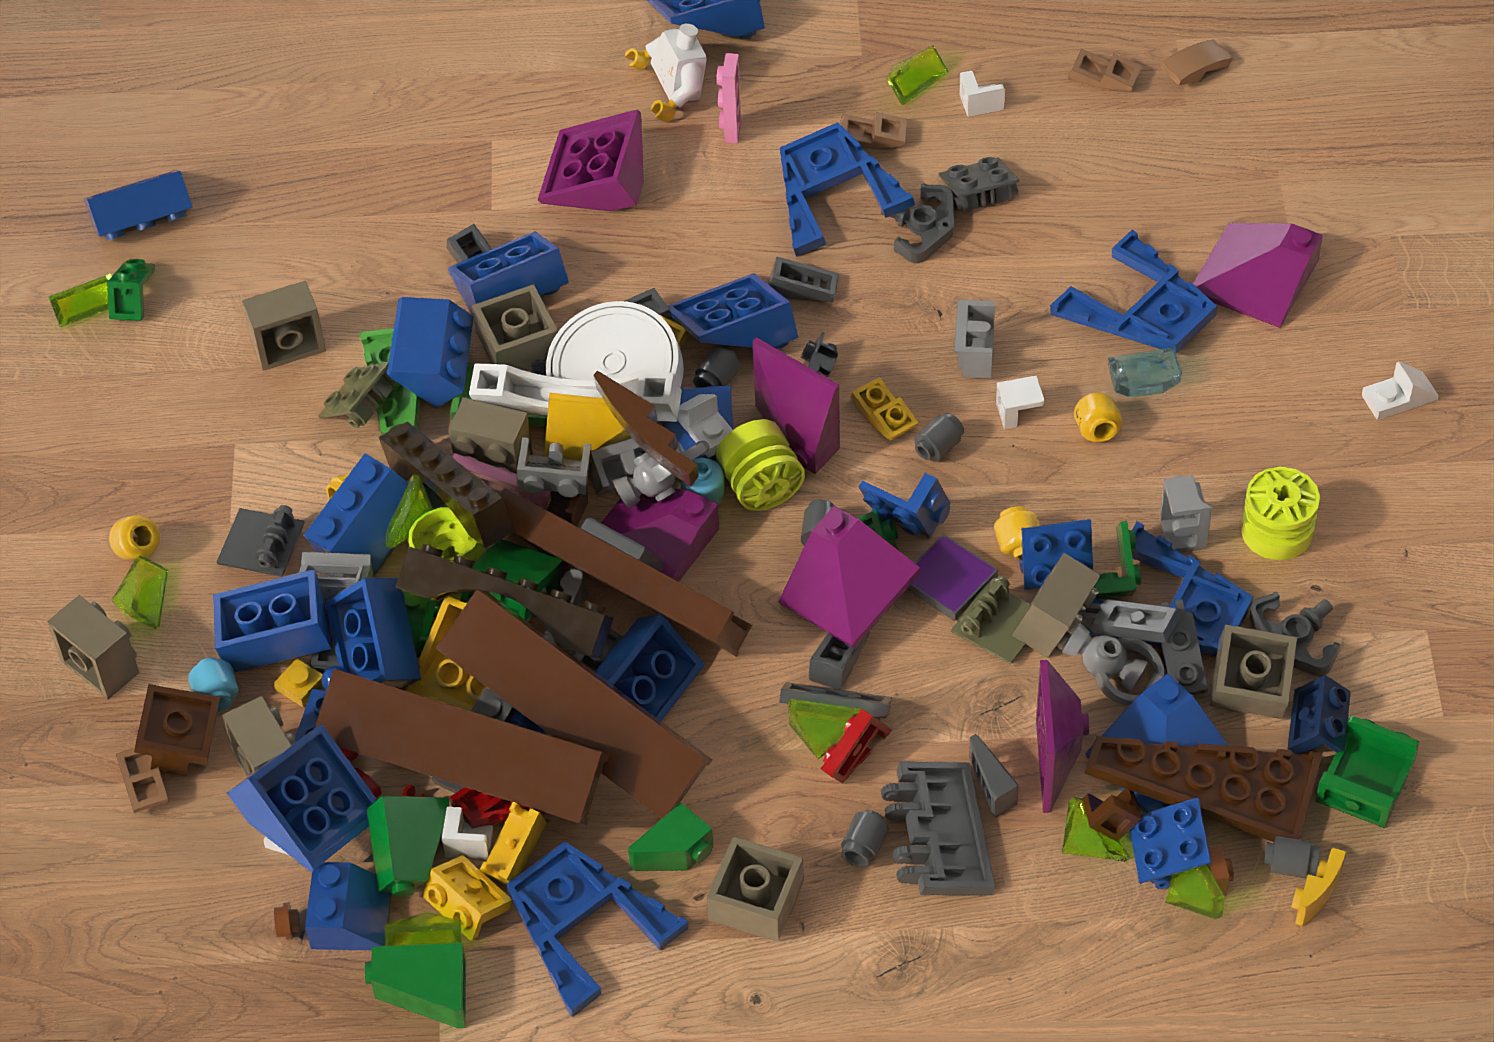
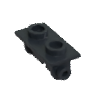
[800,332,838,378]

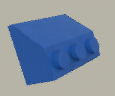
[84,170,193,240]
[448,231,569,313]
[387,297,474,408]
[303,453,429,576]
[213,569,331,672]
[326,578,421,690]
[595,614,705,721]

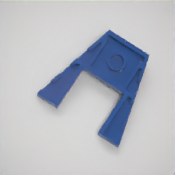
[780,122,915,257]
[1050,230,1217,354]
[1086,521,1253,656]
[507,841,688,1017]

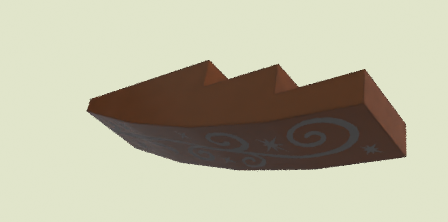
[593,370,699,487]

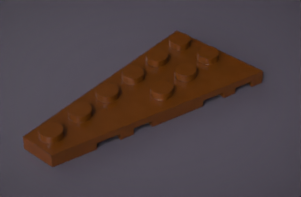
[1084,736,1323,842]

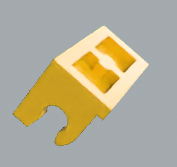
[480,802,547,885]

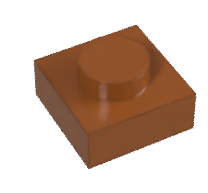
[1203,845,1234,898]

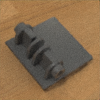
[939,157,1020,212]
[217,505,305,577]

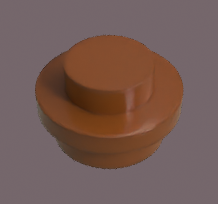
[274,902,300,940]

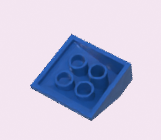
[647,0,765,38]
[668,273,799,349]
[1086,674,1229,813]
[227,724,377,872]

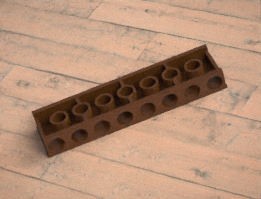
[500,488,752,657]
[436,589,712,819]
[314,669,609,825]

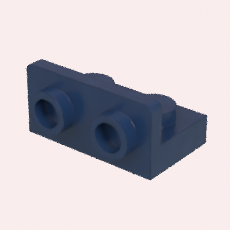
[1287,675,1351,754]

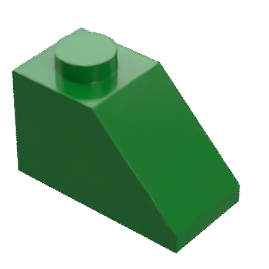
[628,802,714,871]

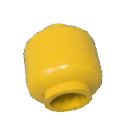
[1074,393,1122,443]
[994,506,1040,560]
[109,514,160,561]

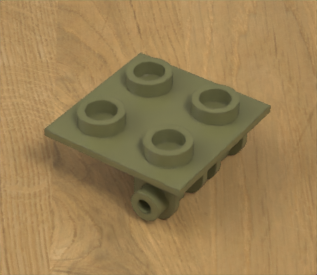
[318,362,396,428]
[951,576,1030,664]

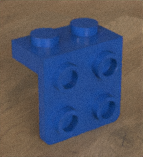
[859,473,951,538]

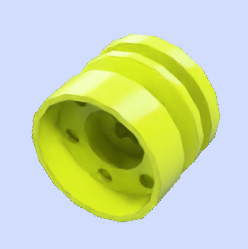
[716,419,805,511]
[1241,467,1320,561]
[408,507,486,600]

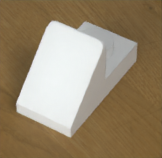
[1362,361,1439,420]
[677,394,733,458]

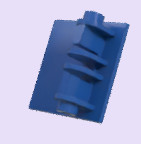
[1019,519,1093,590]
[1130,798,1211,889]

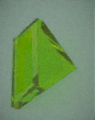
[886,45,949,105]
[48,274,111,327]
[385,474,434,549]
[111,555,168,629]
[788,699,861,759]
[1062,797,1131,862]
[1165,865,1225,919]
[385,912,462,946]

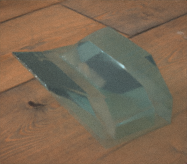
[1107,348,1182,398]

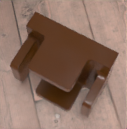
[134,684,220,776]

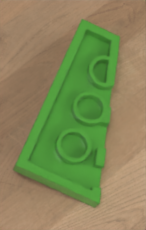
[359,328,421,435]

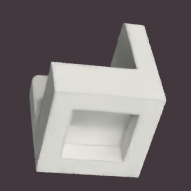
[959,71,1005,117]
[996,376,1044,430]
[442,807,494,860]

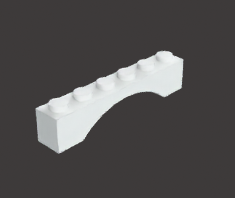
[469,363,682,422]

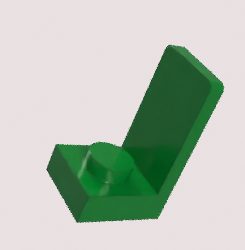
[107,259,155,321]
[1094,521,1141,599]

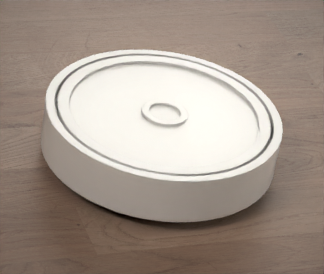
[546,301,684,387]

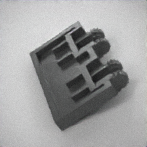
[881,761,995,895]

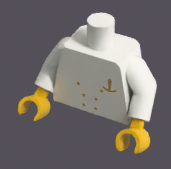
[625,24,707,122]

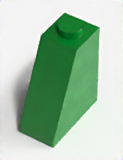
[367,796,450,897]
[365,943,466,1028]

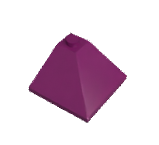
[538,109,644,211]
[1193,223,1323,328]
[752,337,840,474]
[601,488,719,582]
[778,506,922,649]
[1036,660,1089,813]

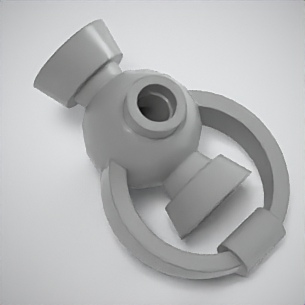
[613,440,710,510]
[1061,623,1164,705]

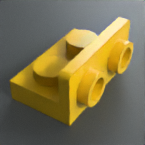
[423,855,512,940]

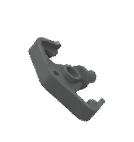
[881,183,954,263]
[1249,592,1340,676]

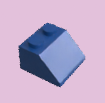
[305,862,392,951]

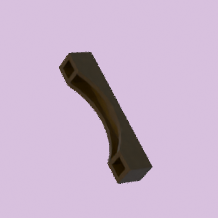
[378,422,515,548]
[396,543,614,658]

